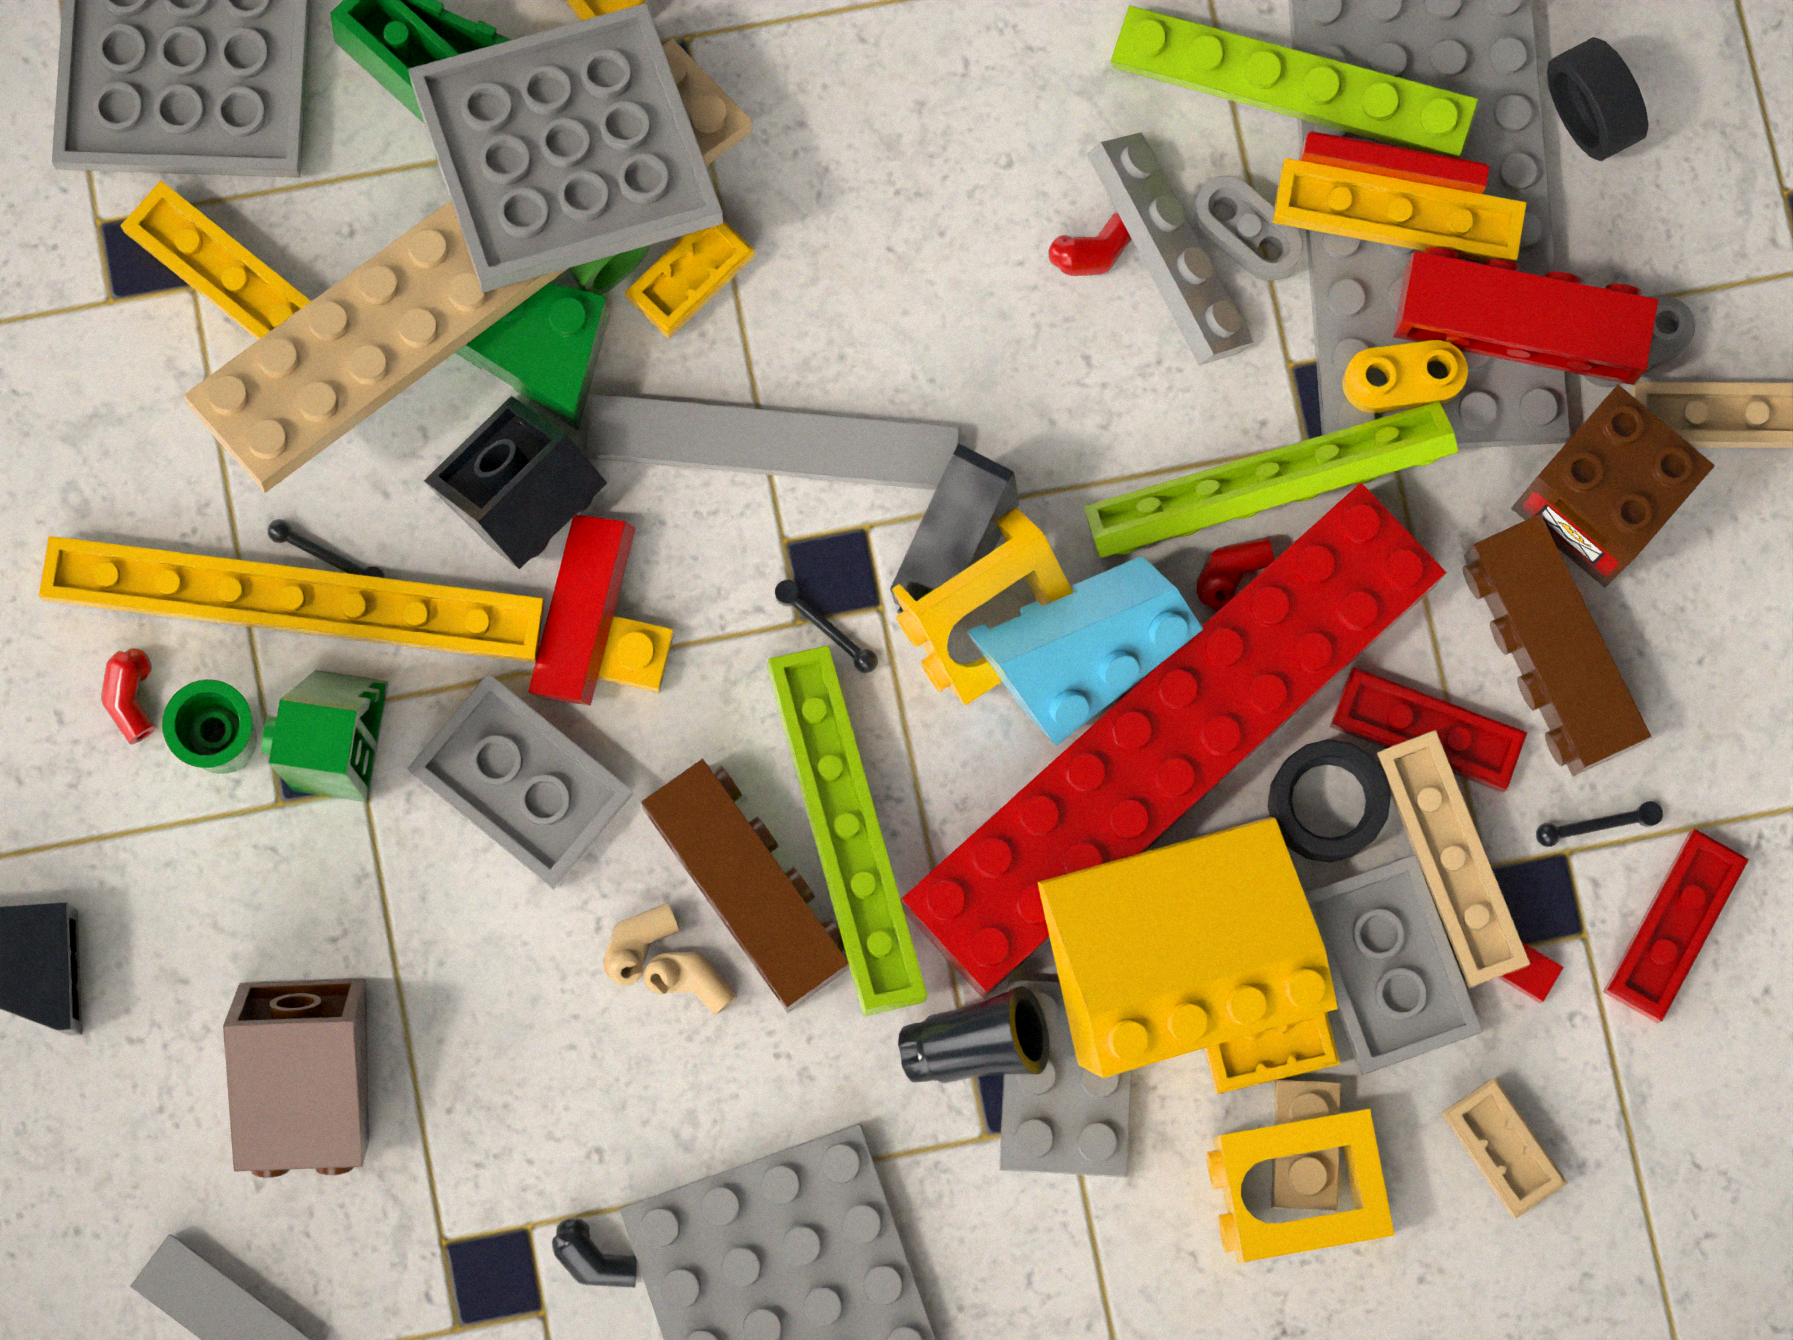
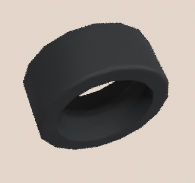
[1547,37,1649,161]
[1267,739,1391,863]

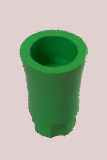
[162,679,257,774]

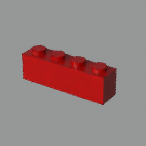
[1393,247,1659,385]

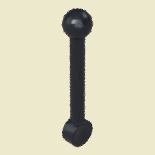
[267,519,385,578]
[775,580,878,673]
[1536,801,1663,847]

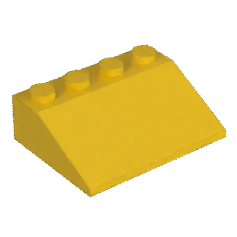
[1038,817,1338,1078]

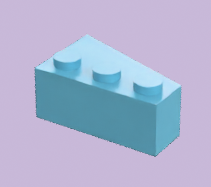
[967,556,1203,746]

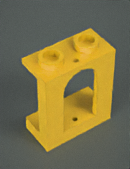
[892,507,1073,706]
[1206,1109,1395,1264]

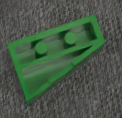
[330,0,511,124]
[455,282,610,430]
[261,670,389,802]

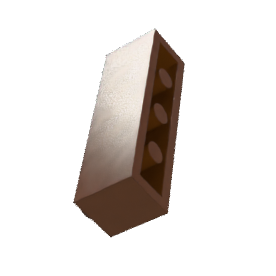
[1462,514,1652,777]
[641,758,849,1013]

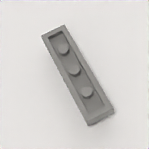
[1087,132,1254,366]

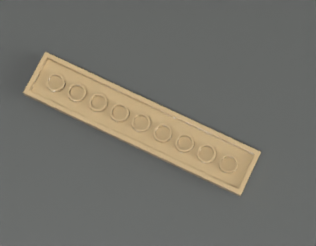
[184,38,752,493]

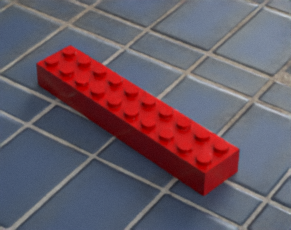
[901,482,1447,999]

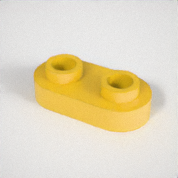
[1342,340,1468,414]

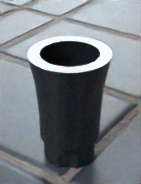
[898,986,1049,1083]

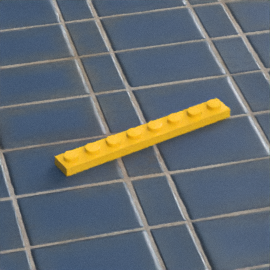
[39,536,545,663]

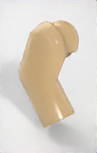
[603,902,680,986]
[643,952,738,1016]

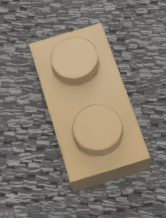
[1271,1080,1341,1211]

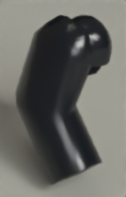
[552,1218,637,1288]

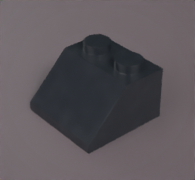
[424,396,607,569]

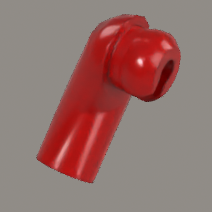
[1048,213,1132,276]
[1196,537,1274,610]
[101,648,156,745]

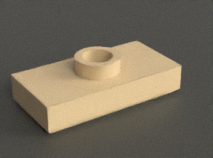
[1440,1077,1568,1219]

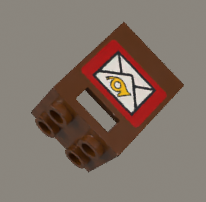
[1511,384,1715,588]

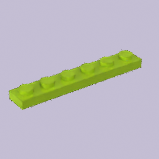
[1111,5,1479,159]
[1083,401,1459,559]
[767,645,928,1017]

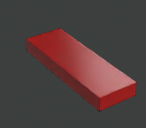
[1298,131,1490,194]
[528,515,636,706]
[1329,667,1528,793]
[1603,828,1749,1023]

